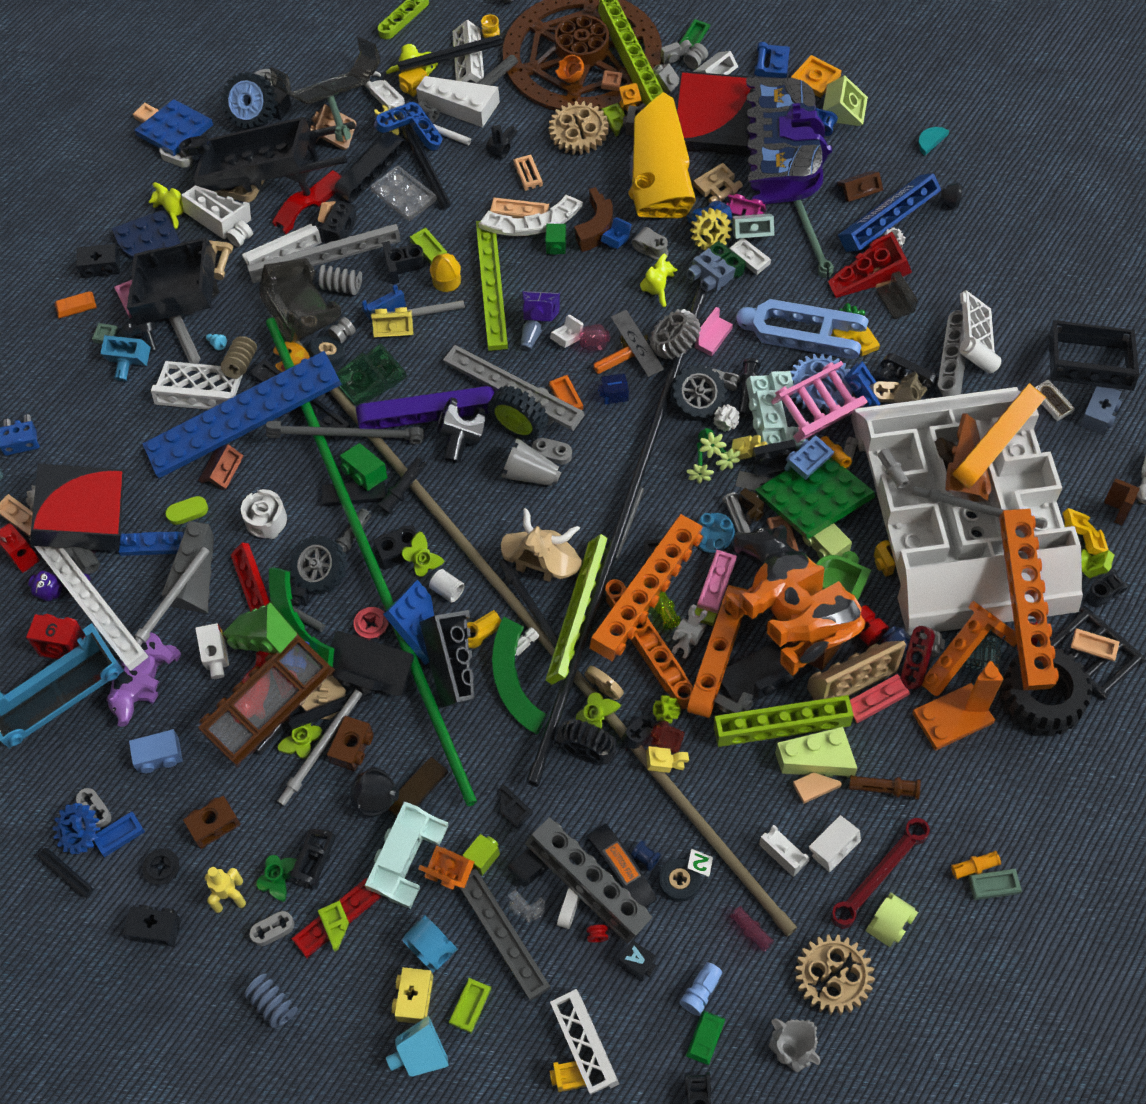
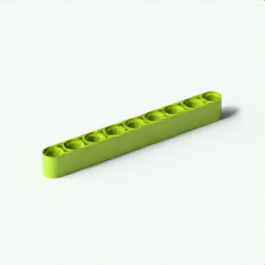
[598,0,663,106]

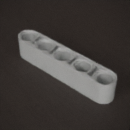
[938,310,966,397]

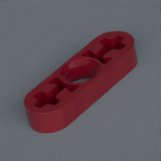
[901,626,935,689]

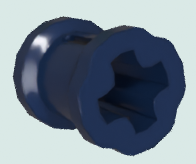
[631,840,661,871]

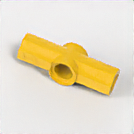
[467,610,501,648]

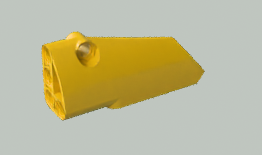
[628,92,696,218]

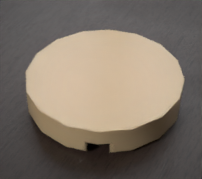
[584,666,624,700]

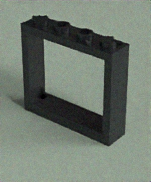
[1049,320,1139,391]

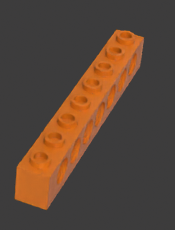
[999,508,1059,690]
[590,514,703,661]

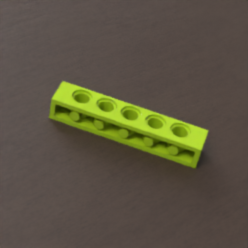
[714,695,854,747]

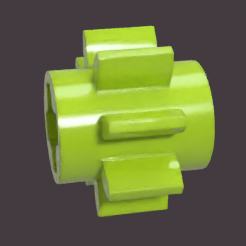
[653,695,681,724]

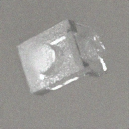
[508,890,546,922]

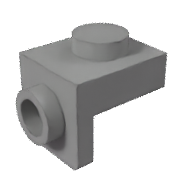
[652,63,679,93]

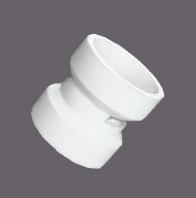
[226,220,253,247]

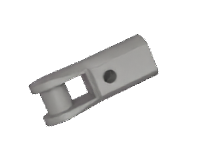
[706,366,740,391]

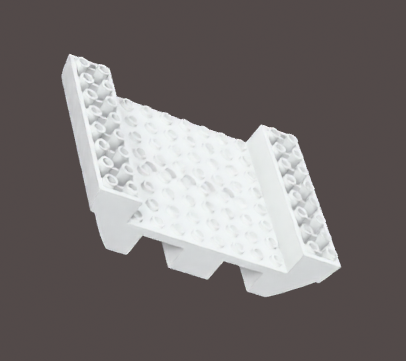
[851,387,1083,636]

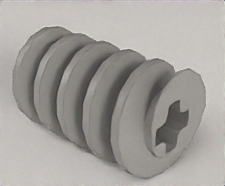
[319,265,362,295]

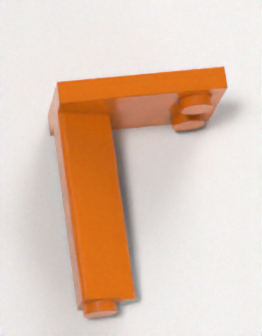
[912,661,1003,751]

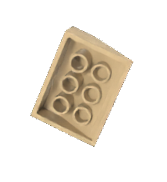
[807,641,906,700]

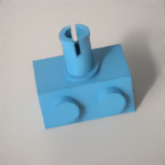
[100,335,151,382]

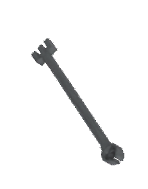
[266,421,424,444]

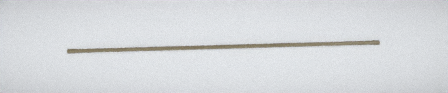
[275,317,797,937]

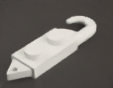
[361,71,405,110]

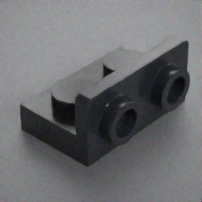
[752,439,796,477]

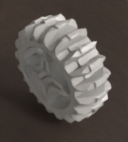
[649,309,701,360]

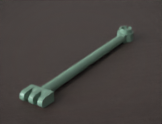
[318,84,351,141]
[793,200,834,278]

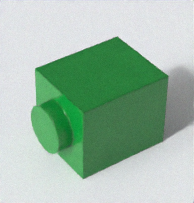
[546,223,566,255]

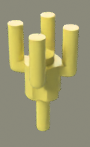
[205,867,246,913]

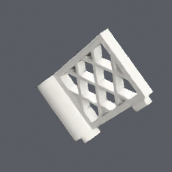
[959,290,1001,374]

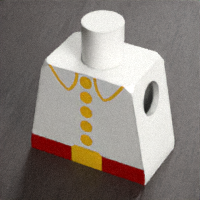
[196,623,229,679]

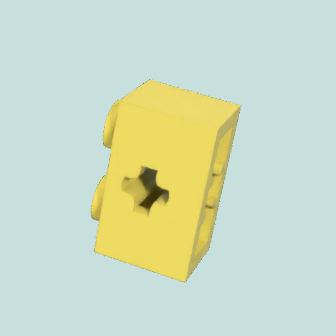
[392,967,433,1024]

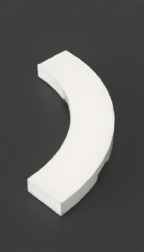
[479,195,583,236]

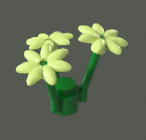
[686,428,740,484]

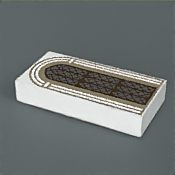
[1035,380,1075,421]

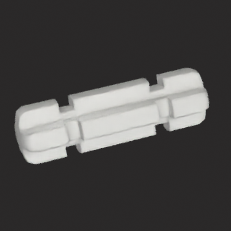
[515,627,539,656]

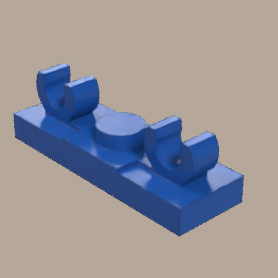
[119,532,184,556]

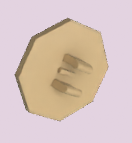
[302,674,346,720]

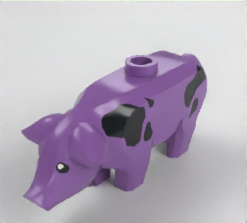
[107,632,181,726]

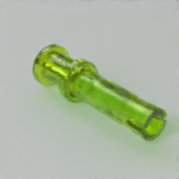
[649,586,682,629]

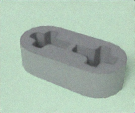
[76,788,111,828]
[250,911,295,946]

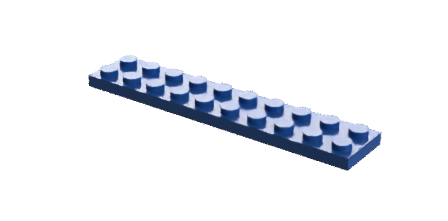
[142,351,342,478]

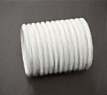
[429,569,464,603]

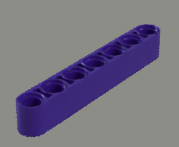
[355,386,495,429]

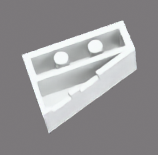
[181,185,251,239]

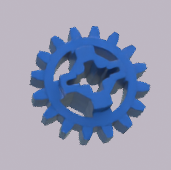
[53,803,100,854]

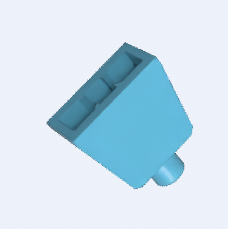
[386,1016,449,1077]

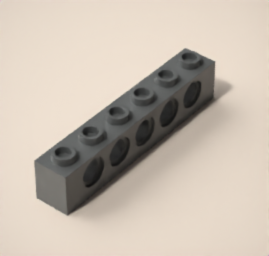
[525,817,652,944]

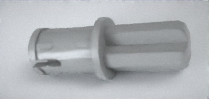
[878,449,910,489]

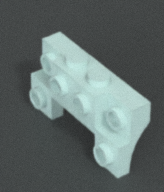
[746,371,806,449]
[365,801,449,909]

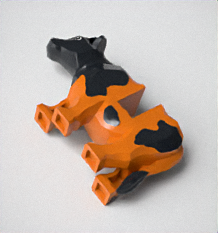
[725,525,865,676]

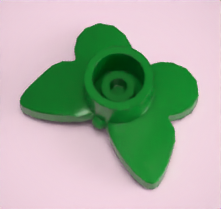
[256,855,297,902]

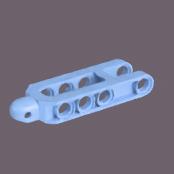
[736,299,868,359]

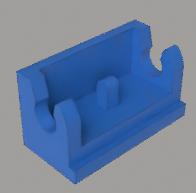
[362,284,406,323]

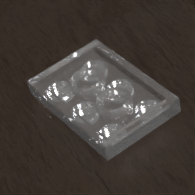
[370,165,437,222]

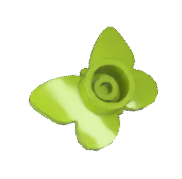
[401,531,444,576]
[576,692,621,728]
[278,723,322,759]

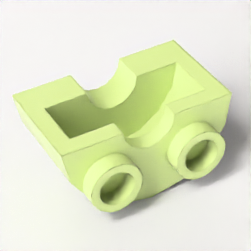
[866,892,918,947]

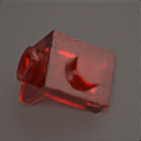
[651,721,685,754]

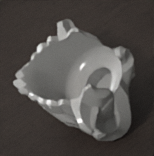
[768,1018,820,1072]

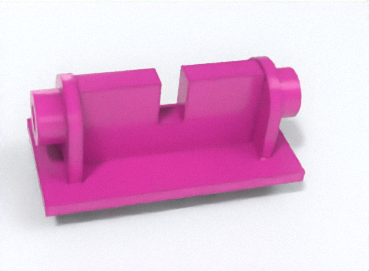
[726,194,766,216]

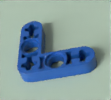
[374,102,442,150]

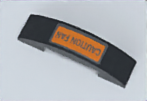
[586,824,657,908]

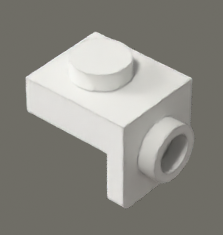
[550,315,583,348]

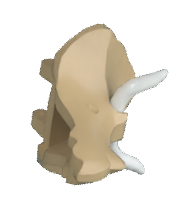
[501,508,582,582]

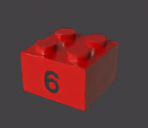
[26,614,85,659]

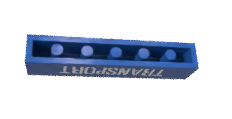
[838,173,941,252]

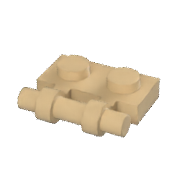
[693,163,743,203]

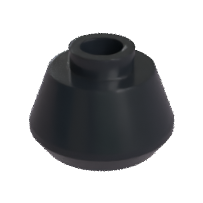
[940,183,963,209]

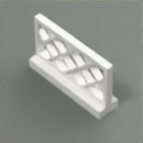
[151,361,243,410]

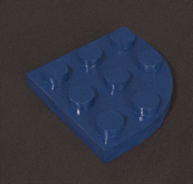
[112,209,181,260]

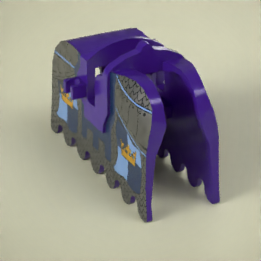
[746,77,832,205]

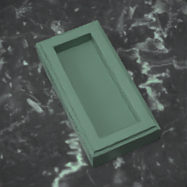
[968,869,1022,900]

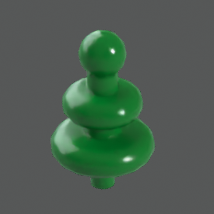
[839,303,865,316]

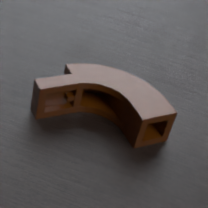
[574,187,613,252]

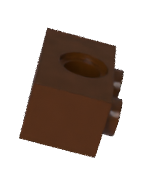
[327,715,374,772]
[183,795,241,849]

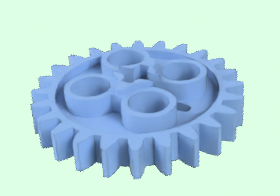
[790,354,853,413]

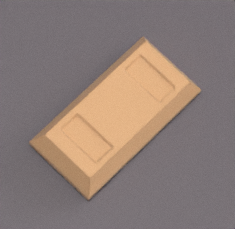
[1070,628,1120,662]

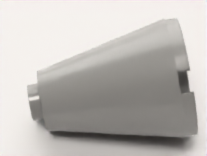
[501,439,561,486]

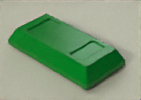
[679,19,711,49]
[686,1010,725,1066]

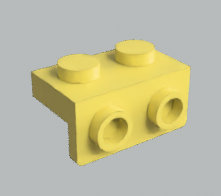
[371,307,414,337]

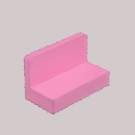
[695,307,733,356]

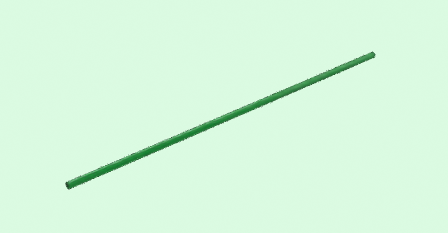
[266,318,477,806]

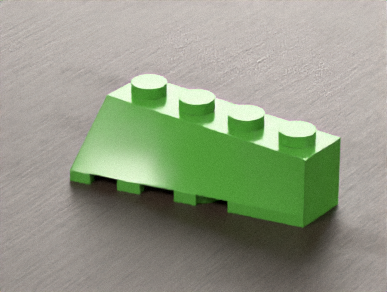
[222,603,297,653]

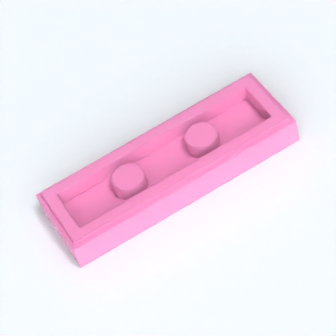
[697,550,737,614]

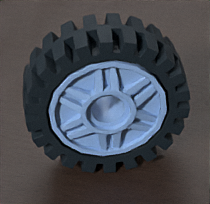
[221,72,278,129]

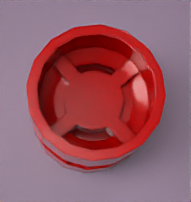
[859,605,889,647]

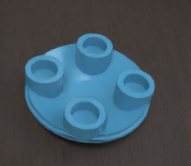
[698,513,735,553]

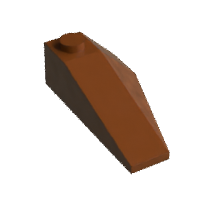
[945,413,991,502]

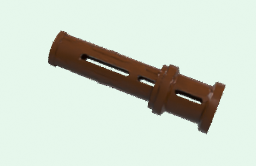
[849,775,921,800]

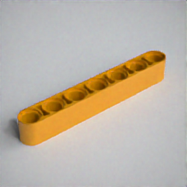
[952,383,1046,489]

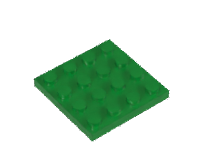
[755,457,875,540]

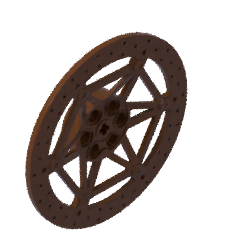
[503,0,662,111]

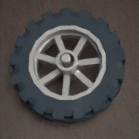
[670,365,726,421]
[289,536,348,594]

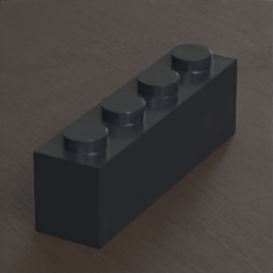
[419,610,474,708]

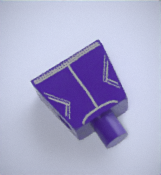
[522,291,560,321]

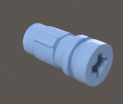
[679,962,723,1016]

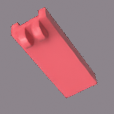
[850,674,910,723]

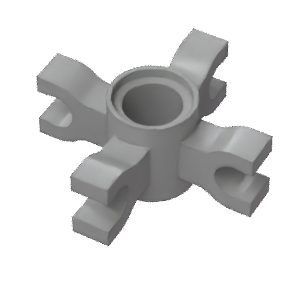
[672,604,708,659]

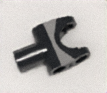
[437,397,485,463]

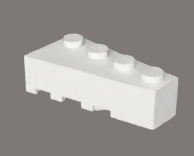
[416,76,500,127]

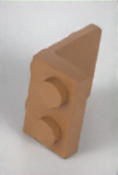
[309,104,356,150]

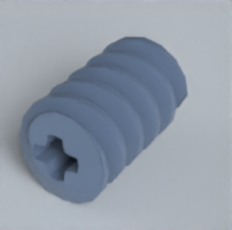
[245,974,298,1028]

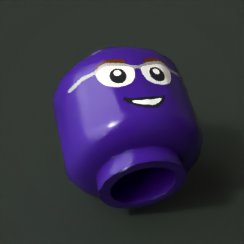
[28,570,63,602]

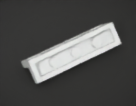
[452,20,484,83]
[242,224,322,266]
[550,989,619,1095]

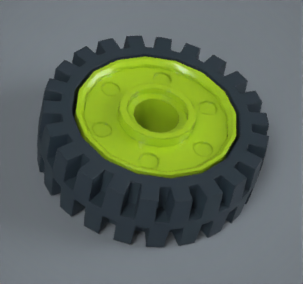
[487,386,549,441]

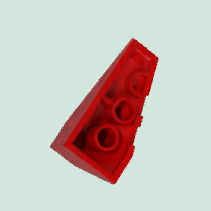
[828,232,912,298]

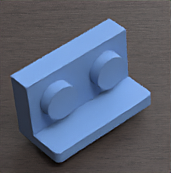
[784,435,834,480]

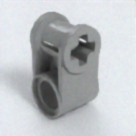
[631,227,668,261]

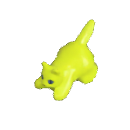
[386,44,438,76]
[149,182,184,229]
[640,253,678,307]

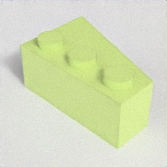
[775,727,857,778]

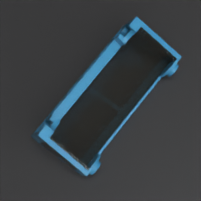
[0,623,125,748]

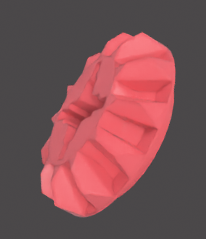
[354,607,389,640]

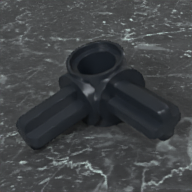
[486,125,518,158]

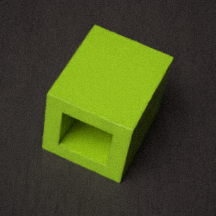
[463,834,500,876]

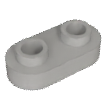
[532,438,572,465]

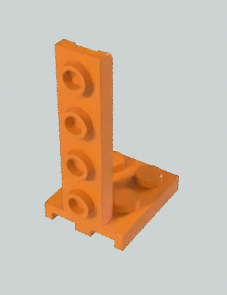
[922,600,1017,696]

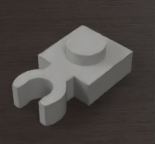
[661,40,692,65]

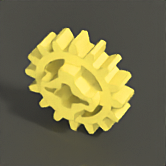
[690,208,732,250]

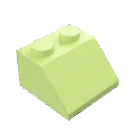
[823,75,868,126]

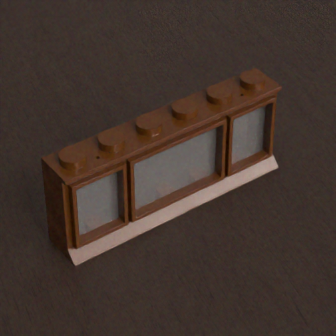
[198,633,335,769]

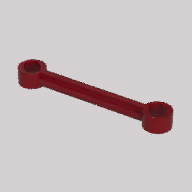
[831,818,930,929]

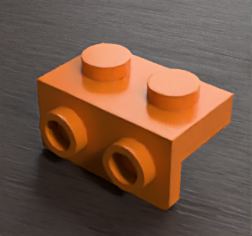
[418,845,475,889]

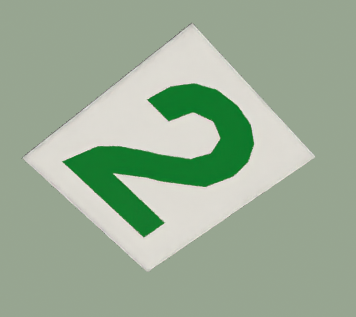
[688,849,713,877]

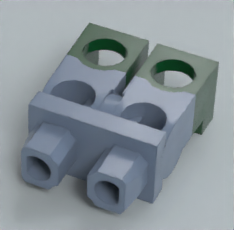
[687,241,746,292]

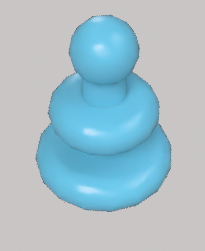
[206,334,227,351]

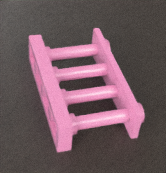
[771,361,868,443]

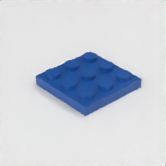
[135,99,213,156]

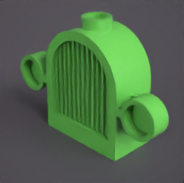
[817,551,871,601]

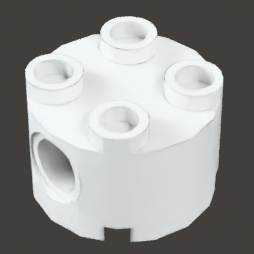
[241,489,287,539]

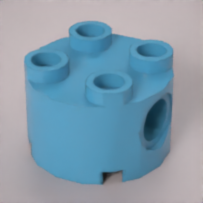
[401,915,458,973]

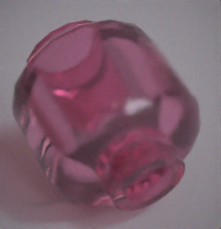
[579,324,610,351]

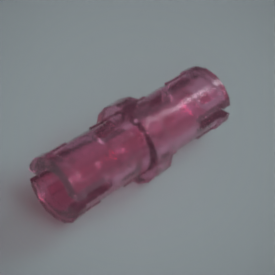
[730,906,774,952]

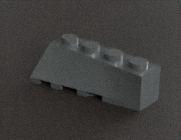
[162,521,214,614]

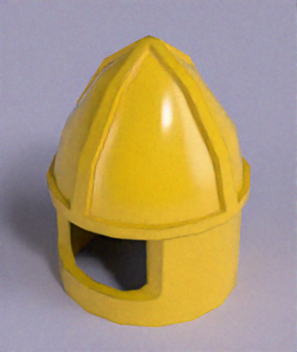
[430,253,461,292]

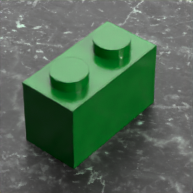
[340,443,387,490]

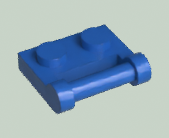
[754,42,790,78]

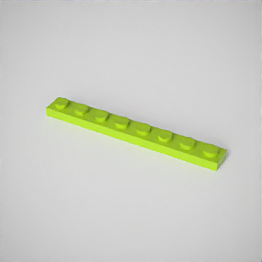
[476,221,508,351]
[545,534,607,685]

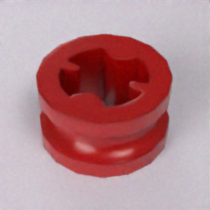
[586,925,609,943]

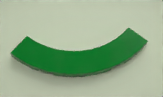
[269,567,334,668]
[492,617,548,735]

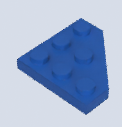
[383,580,434,665]

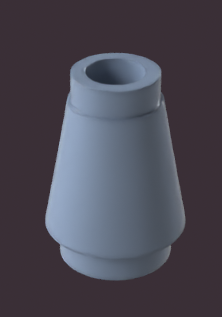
[520,320,542,351]

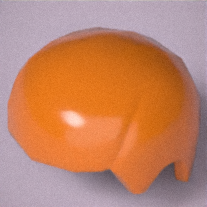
[555,54,584,83]

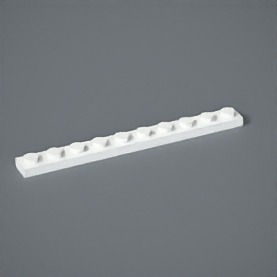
[29,538,149,671]

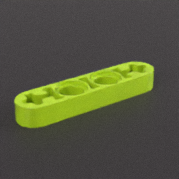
[378,0,429,39]

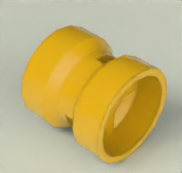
[481,14,500,39]

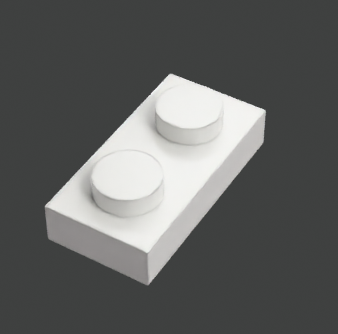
[729,238,771,275]

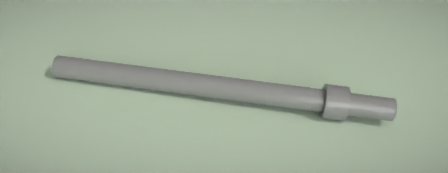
[134,547,210,646]
[277,689,363,806]

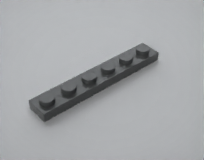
[459,868,551,1001]

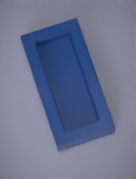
[94,812,145,857]

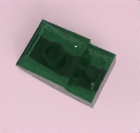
[336,343,408,405]

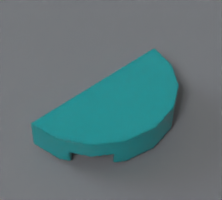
[918,127,949,156]

